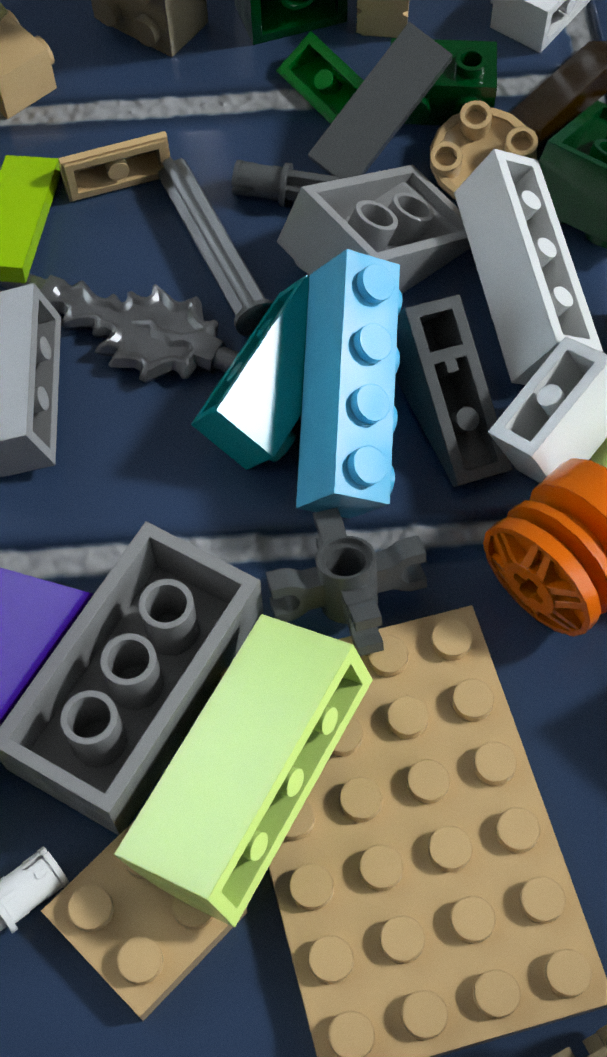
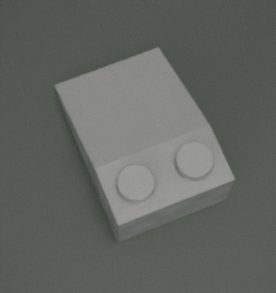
[277,165,471,294]

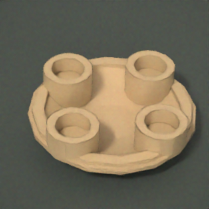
[430,100,538,200]

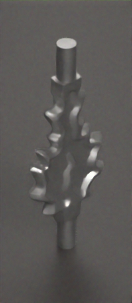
[1,273,239,383]

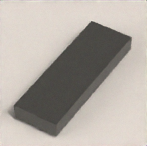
[308,22,453,179]

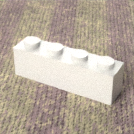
[454,149,603,385]

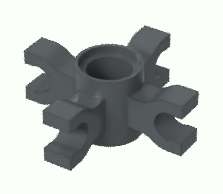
[265,507,427,656]

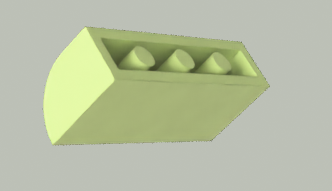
[114,614,373,928]

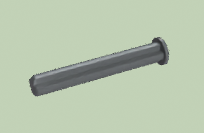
[158,157,273,336]

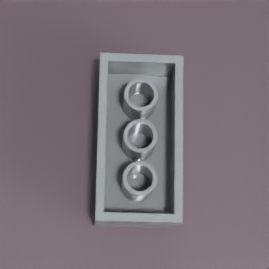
[0,521,263,835]

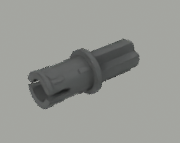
[231,160,340,207]

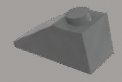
[395,294,512,487]

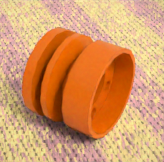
[483,458,607,637]

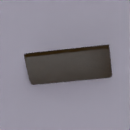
[510,41,607,157]

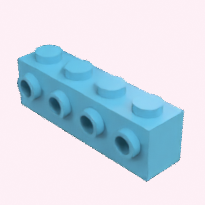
[296,249,402,519]

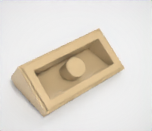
[58,131,170,202]

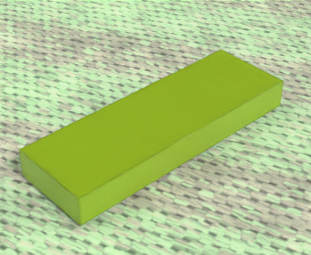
[0,155,61,283]

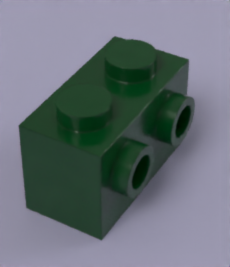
[391,38,497,126]

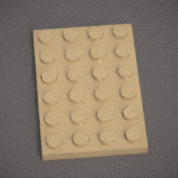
[220,605,607,1057]

